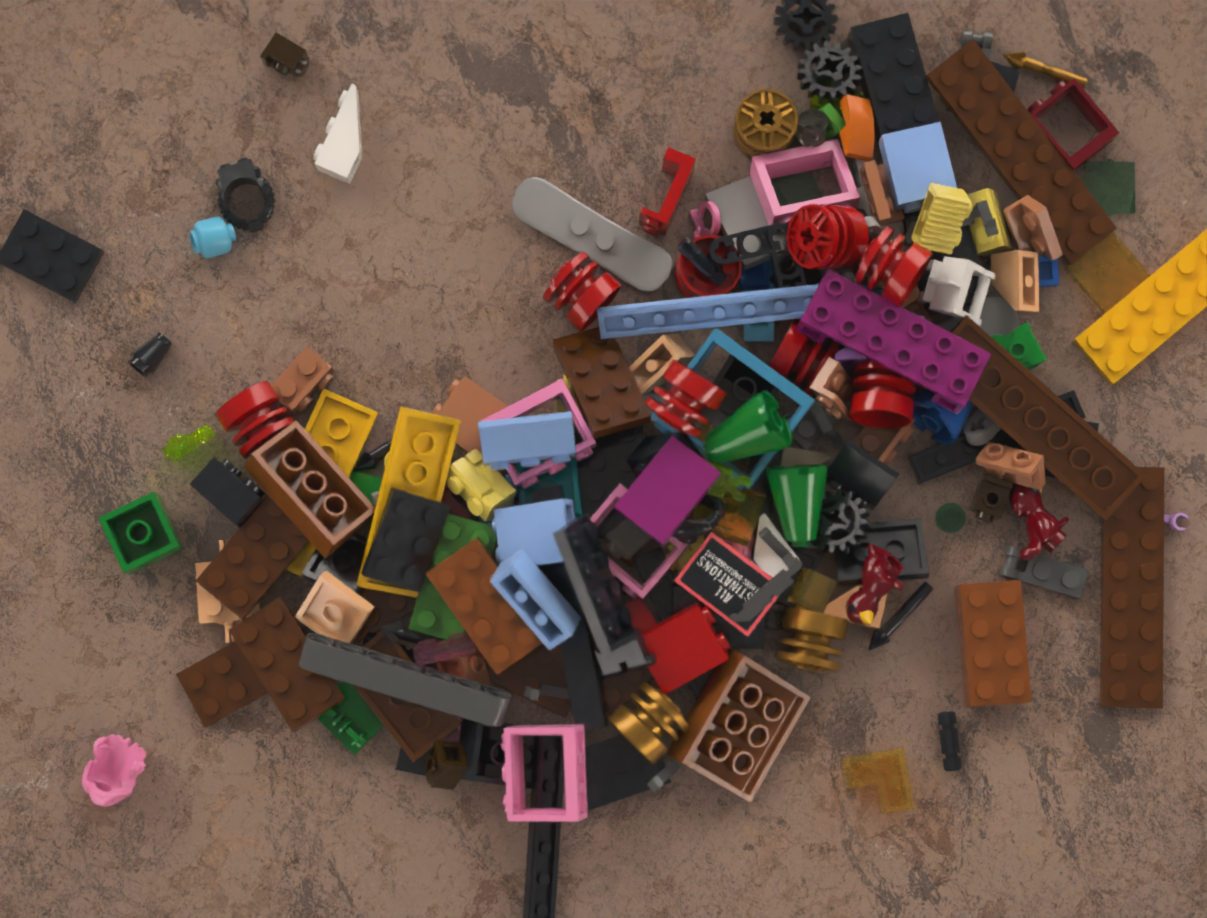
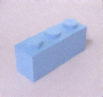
[490,549,581,650]

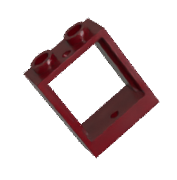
[1027,78,1120,171]

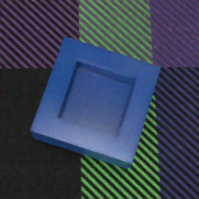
[1038,256,1059,288]
[738,260,770,290]

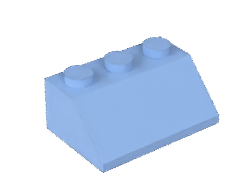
[478,411,576,470]

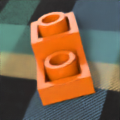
[839,94,874,161]

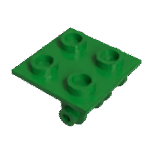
[317,681,384,755]

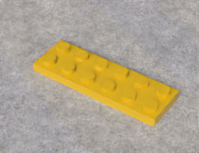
[1073,229,1207,386]
[286,388,379,578]
[357,406,461,597]

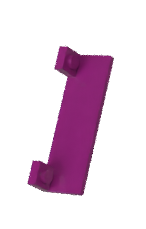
[795,270,990,415]

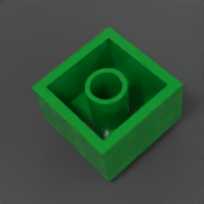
[98,492,185,575]

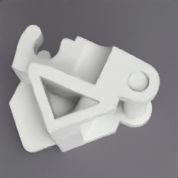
[917,256,996,326]

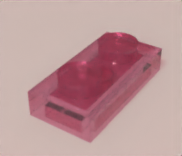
[413,633,477,666]

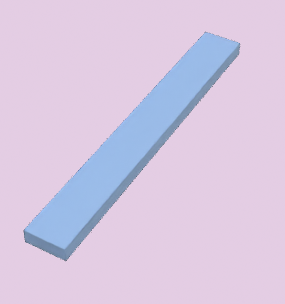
[597,284,819,339]

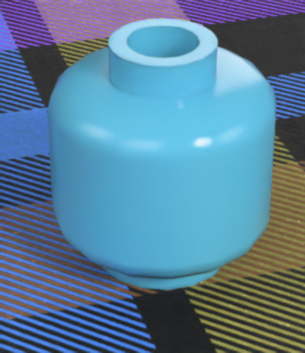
[189,216,236,259]

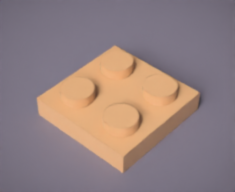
[295,570,374,644]

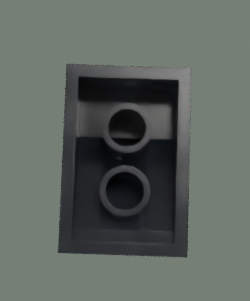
[459,718,534,789]

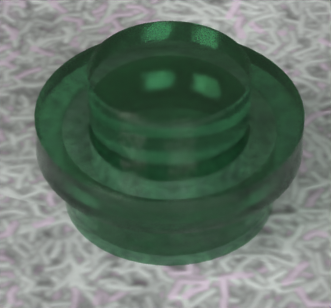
[935,503,966,533]

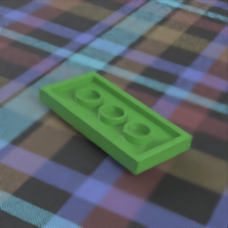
[409,513,497,645]

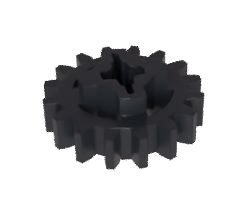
[773,0,838,52]
[797,41,862,105]
[810,489,871,556]

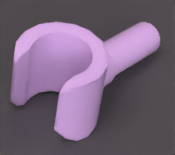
[1164,513,1189,531]

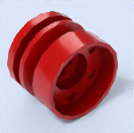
[786,204,869,269]
[854,226,933,308]
[674,235,742,298]
[543,251,622,332]
[769,319,840,397]
[645,359,727,438]
[849,360,916,429]
[215,381,294,459]

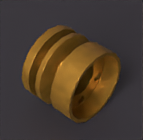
[733,89,798,160]
[776,607,849,673]
[608,682,690,765]

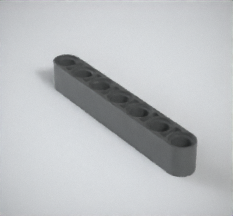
[299,633,511,727]

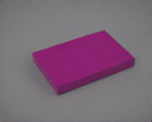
[614,436,721,546]

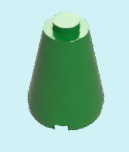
[703,391,792,463]
[766,464,827,547]

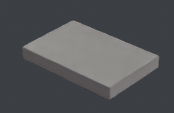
[705,176,789,270]

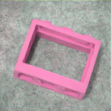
[750,139,860,231]
[481,379,596,489]
[590,484,690,600]
[501,724,588,821]

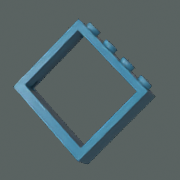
[651,328,815,490]

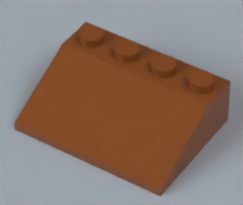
[666,649,811,803]

